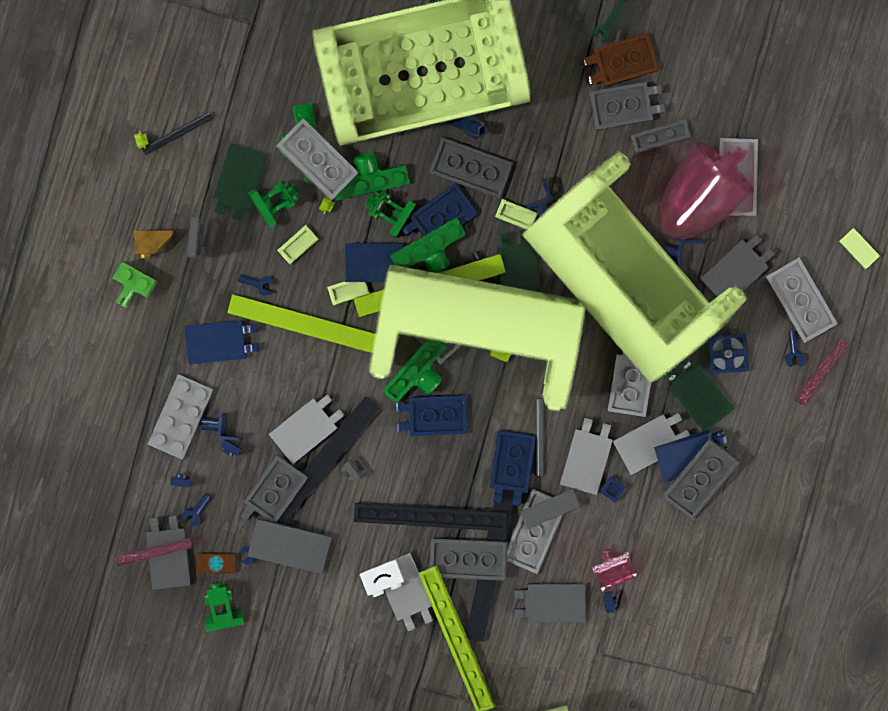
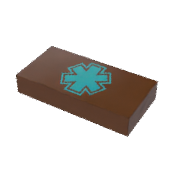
[197,553,236,574]

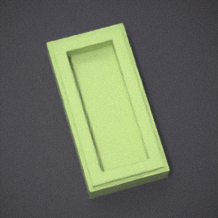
[495,199,538,230]
[277,225,319,265]
[839,228,880,269]
[327,282,370,306]

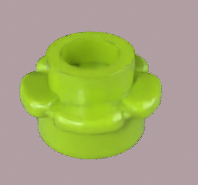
[134,131,149,149]
[319,196,335,214]

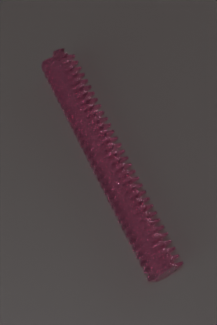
[795,340,849,406]
[115,538,192,567]

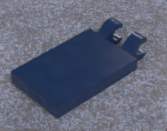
[402,183,478,236]
[345,244,417,282]
[184,320,259,364]
[395,395,468,436]
[489,430,536,506]
[654,430,730,483]

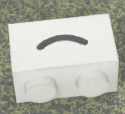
[360,559,404,597]

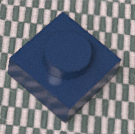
[221,439,242,457]
[170,474,192,488]
[599,476,626,502]
[604,592,617,613]

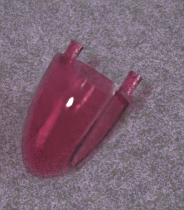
[658,141,754,240]

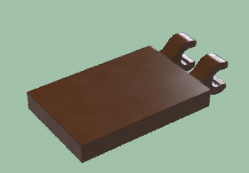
[581,33,659,87]

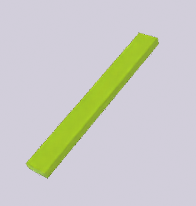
[354,254,506,317]
[227,294,377,353]
[418,565,496,711]

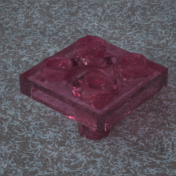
[592,549,637,590]

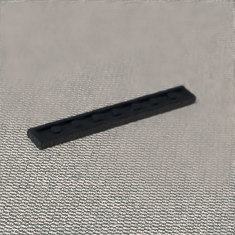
[277,397,380,525]
[466,490,514,642]
[354,502,508,532]

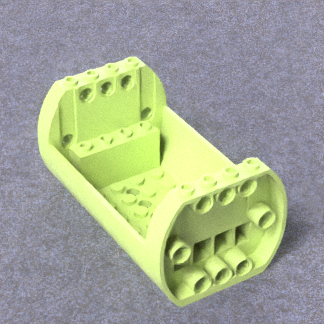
[313,0,530,146]
[522,151,747,383]
[370,265,584,410]

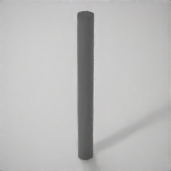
[536,399,543,476]

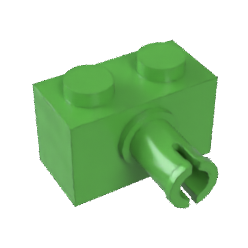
[113,262,158,307]

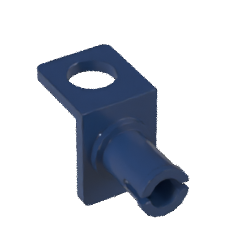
[447,115,488,140]
[526,178,553,218]
[660,239,703,266]
[201,413,243,441]

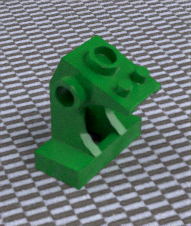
[248,180,299,228]
[365,191,416,238]
[204,581,244,632]

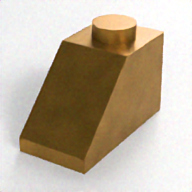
[134,230,175,258]

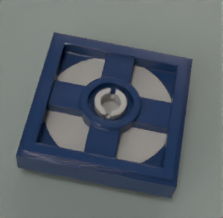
[707,333,749,374]

